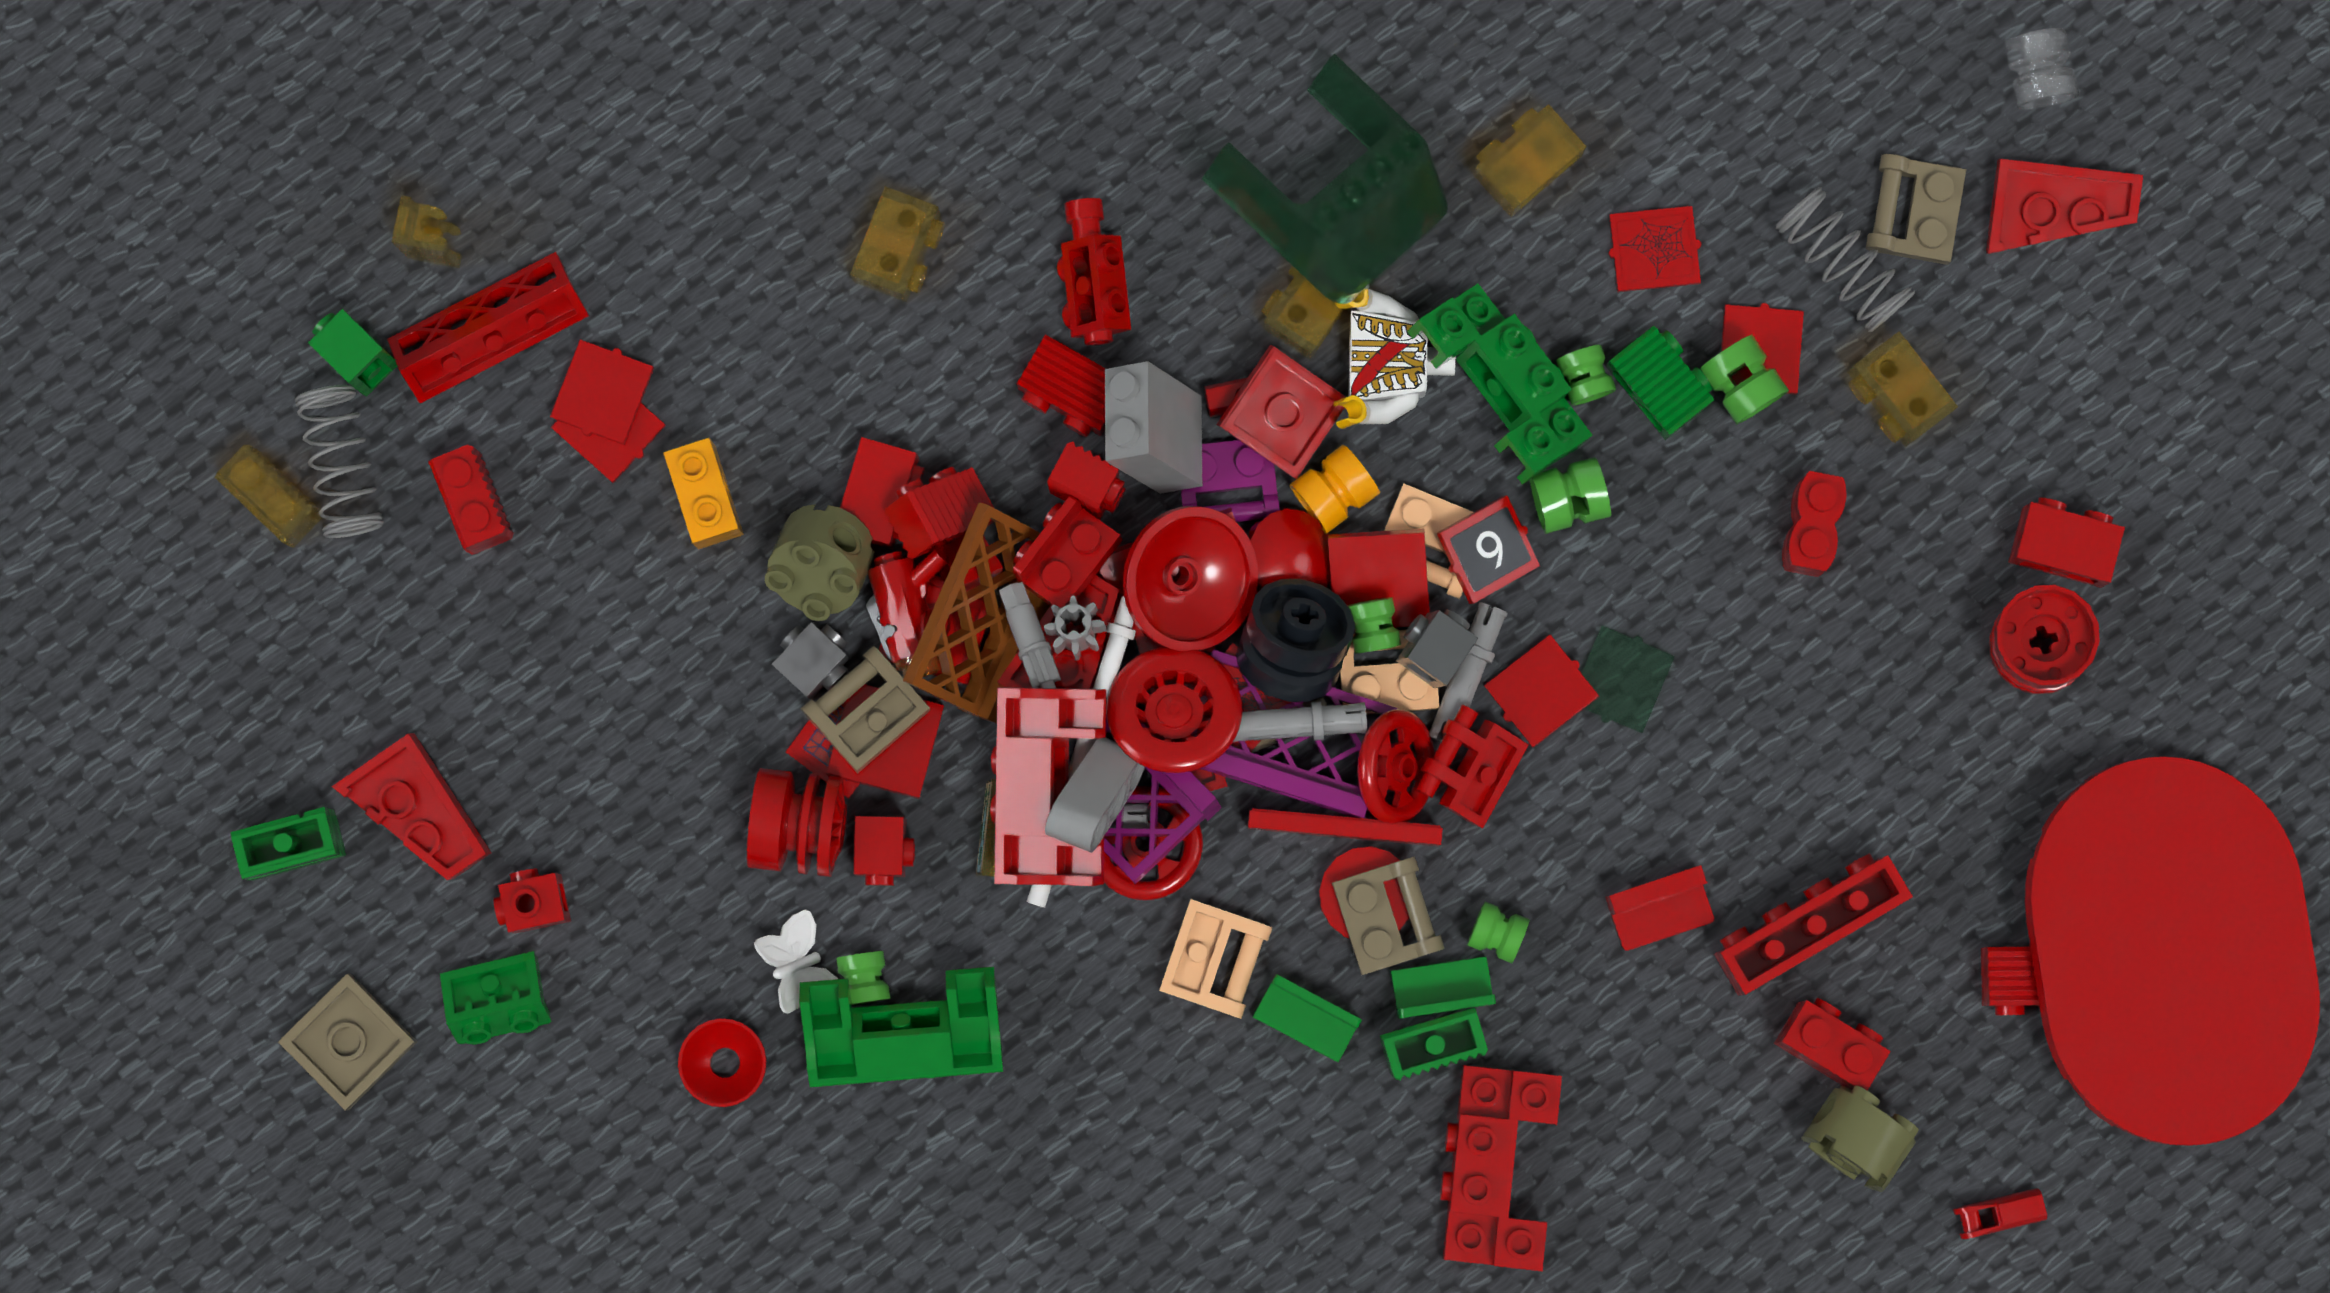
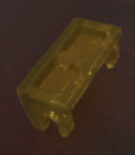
[392,195,462,268]

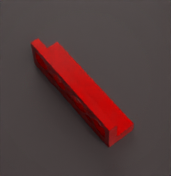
[387,252,589,404]

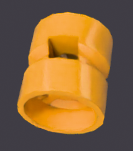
[1290,444,1380,534]

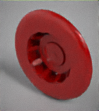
[1106,647,1242,773]

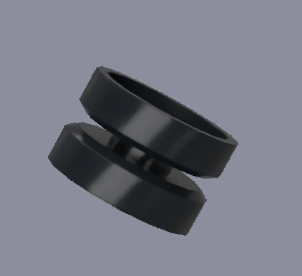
[1236,579,1355,702]

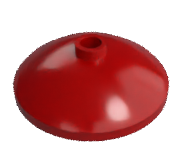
[1123,506,1258,651]

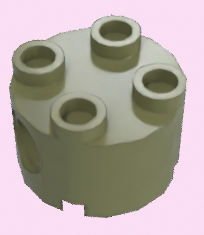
[765,504,875,621]
[1801,1085,1919,1192]

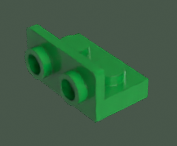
[440,951,551,1045]

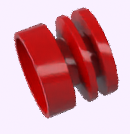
[1989,585,2100,694]
[747,768,847,877]

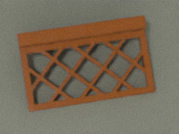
[903,502,1050,724]

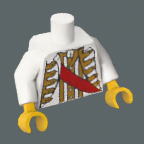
[1333,279,1456,429]

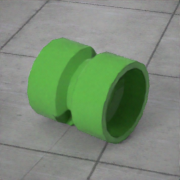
[1700,335,1789,425]
[1530,457,1611,534]

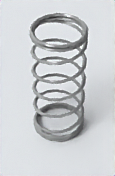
[1776,187,1915,332]
[294,385,384,538]

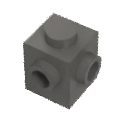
[1396,609,1478,688]

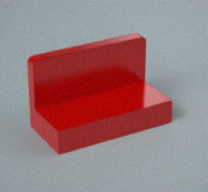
[1605,865,1714,951]

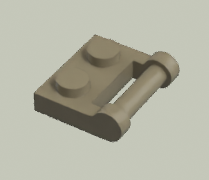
[1866,154,1966,265]
[800,646,930,774]
[1332,857,1445,976]

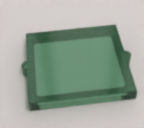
[1582,626,1675,734]

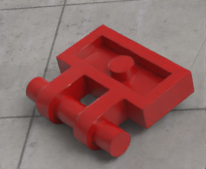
[1416,705,1529,829]

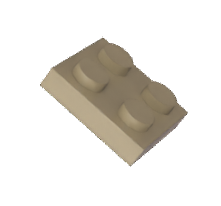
[278,973,418,1111]

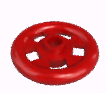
[1358,709,1435,824]
[1104,785,1203,900]

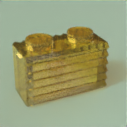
[215,445,322,548]

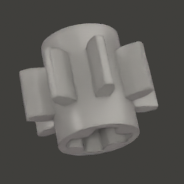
[1044,596,1106,660]

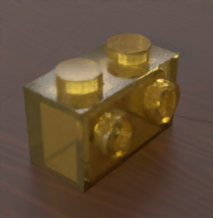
[1474,104,1586,217]
[850,186,945,302]
[1261,244,1365,360]
[1847,331,1958,448]

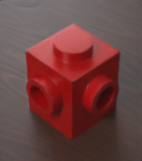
[854,816,915,886]
[494,868,571,934]

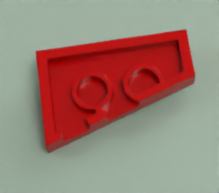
[1986,159,2143,254]
[997,575,1121,689]
[331,733,491,880]

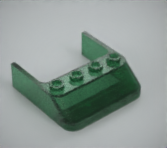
[1202,54,1448,304]

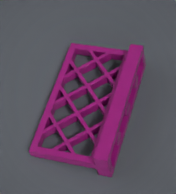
[1194,650,1397,818]
[1069,676,1222,884]

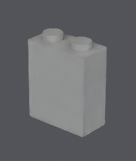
[1105,361,1202,494]

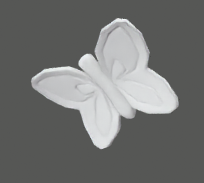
[754,910,838,1014]

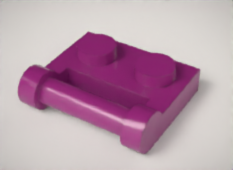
[1181,440,1280,522]

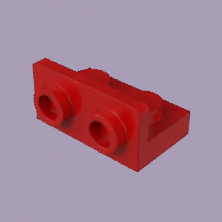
[1013,495,1123,608]

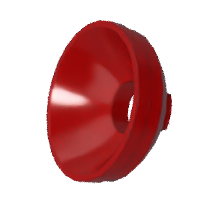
[678,1018,767,1107]

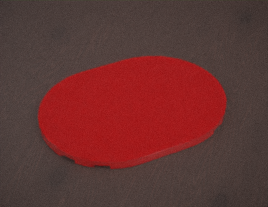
[2025,757,2320,1146]

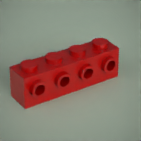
[1714,853,1913,996]

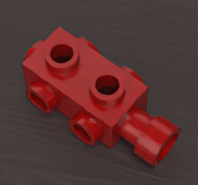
[1057,198,1132,345]

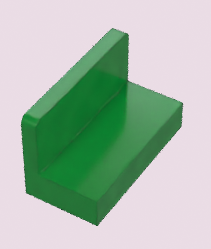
[1390,956,1496,1019]
[1253,974,1362,1063]

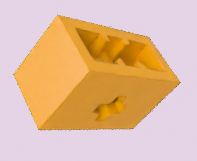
[663,438,744,550]

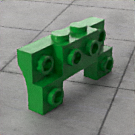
[1407,284,1593,485]
[799,967,1003,1087]

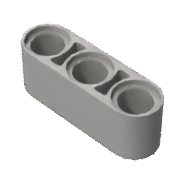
[1045,737,1145,853]

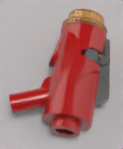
[866,548,949,677]

